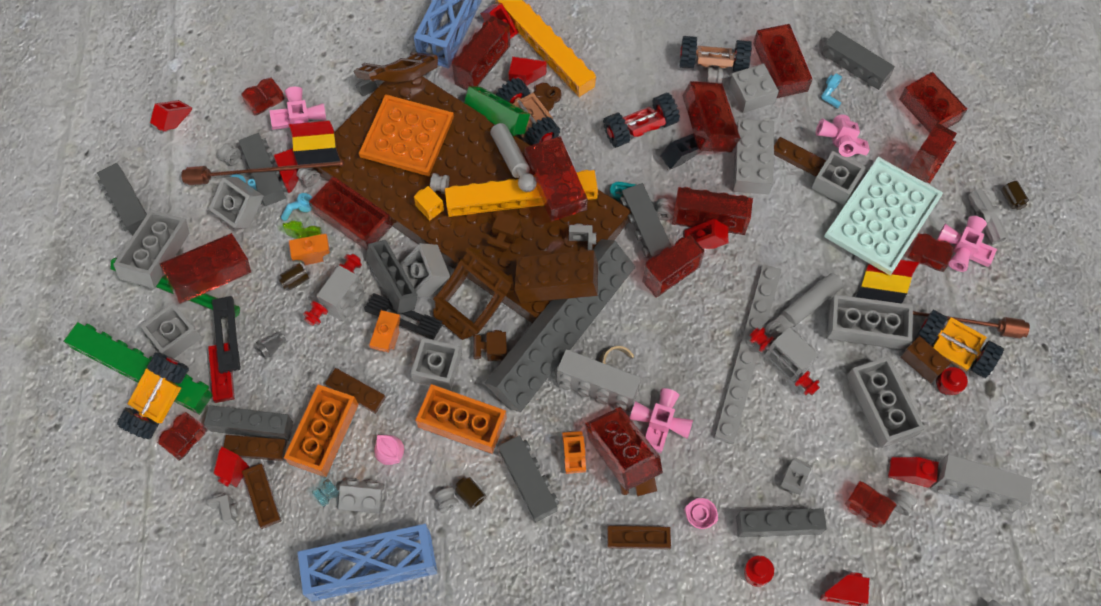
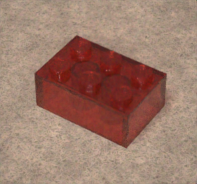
[899,71,967,137]
[907,123,957,184]
[642,235,705,298]

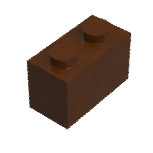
[900,336,951,383]

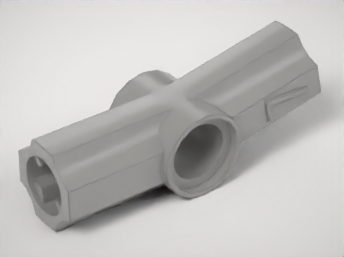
[968,189,1008,245]

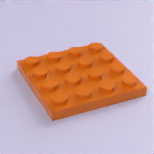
[359,94,454,176]

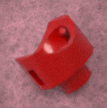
[936,367,968,395]
[744,555,775,587]

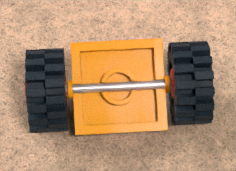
[915,309,1004,378]
[117,352,189,439]

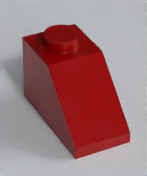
[480,3,519,42]
[509,56,547,86]
[150,100,192,131]
[274,148,299,193]
[685,219,729,249]
[214,447,250,488]
[888,457,939,488]
[820,572,870,606]

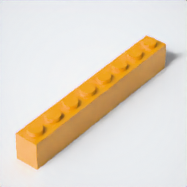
[495,0,596,97]
[445,170,598,217]

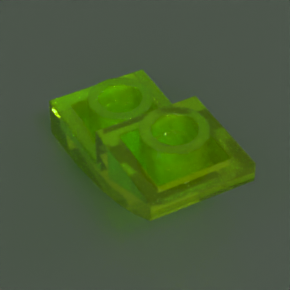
[283,221,323,239]

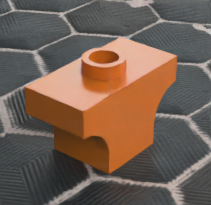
[289,233,330,265]
[369,310,401,353]
[562,431,586,474]

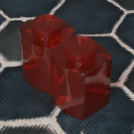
[241,77,285,116]
[908,233,955,272]
[157,412,207,461]
[845,481,897,528]

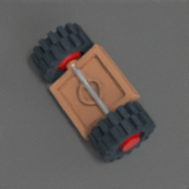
[680,36,752,72]
[496,78,560,150]

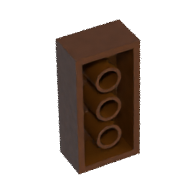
[515,250,598,303]

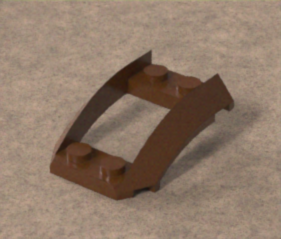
[353,52,438,82]
[433,247,513,340]

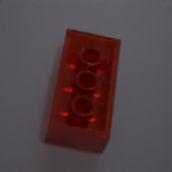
[452,15,511,91]
[753,24,813,98]
[682,81,741,152]
[525,136,588,222]
[309,176,393,250]
[672,187,753,235]
[159,233,251,304]
[585,407,663,491]

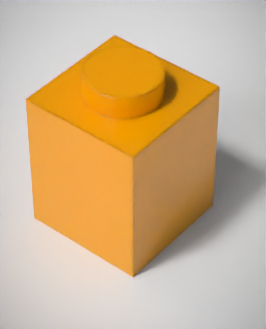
[414,186,444,221]

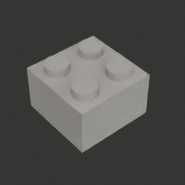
[729,64,779,113]
[812,151,866,205]
[209,177,264,228]
[400,243,450,297]
[140,303,201,359]
[411,338,462,390]

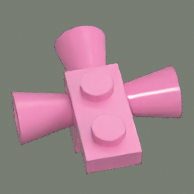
[269,87,326,130]
[816,115,870,157]
[937,216,997,272]
[629,388,693,453]

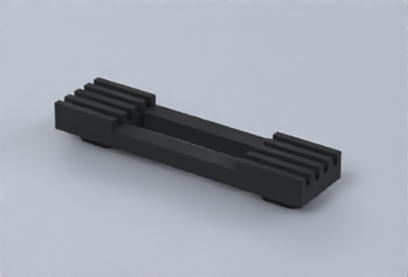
[364,293,442,340]
[212,296,241,374]

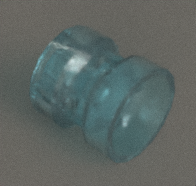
[311,479,339,507]

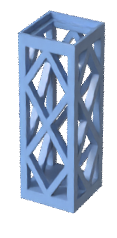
[414,0,482,69]
[298,524,438,602]

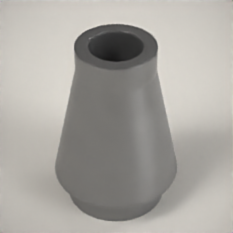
[256,332,286,359]

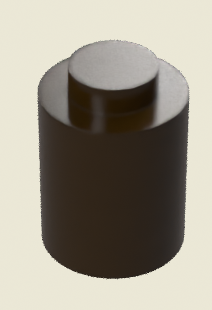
[1001,181,1029,210]
[279,263,310,290]
[455,477,487,510]

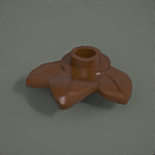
[533,83,562,112]

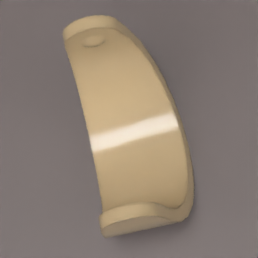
[599,346,634,364]

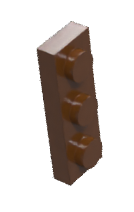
[774,137,827,177]
[325,368,386,414]
[223,435,287,461]
[242,463,282,529]
[607,526,671,550]

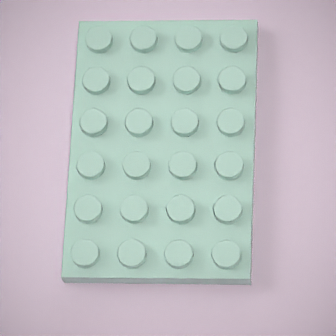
[824,157,943,275]

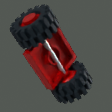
[603,92,680,148]

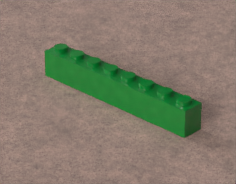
[63,322,213,415]

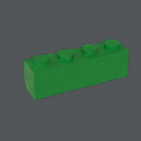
[464,86,530,136]

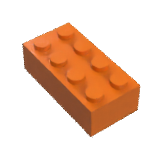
[284,384,359,478]
[415,384,507,454]

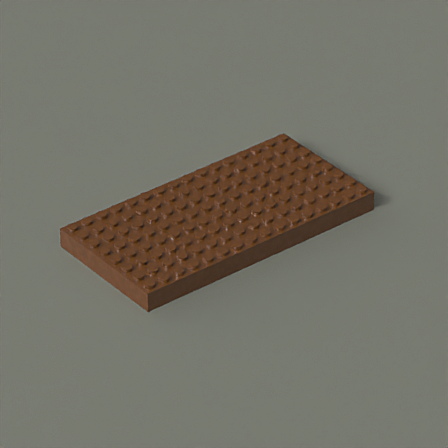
[314,63,631,324]

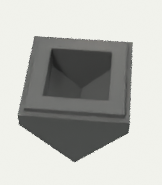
[355,80,378,97]

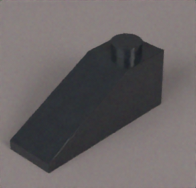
[660,129,714,170]

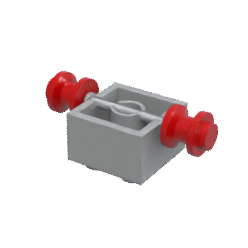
[303,254,364,326]
[749,327,820,396]

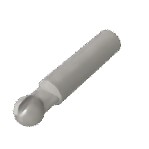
[490,123,537,192]
[765,273,843,340]

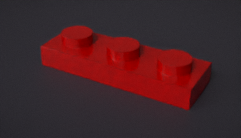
[208,343,235,403]

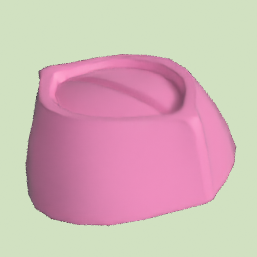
[374,435,404,465]
[684,498,718,529]

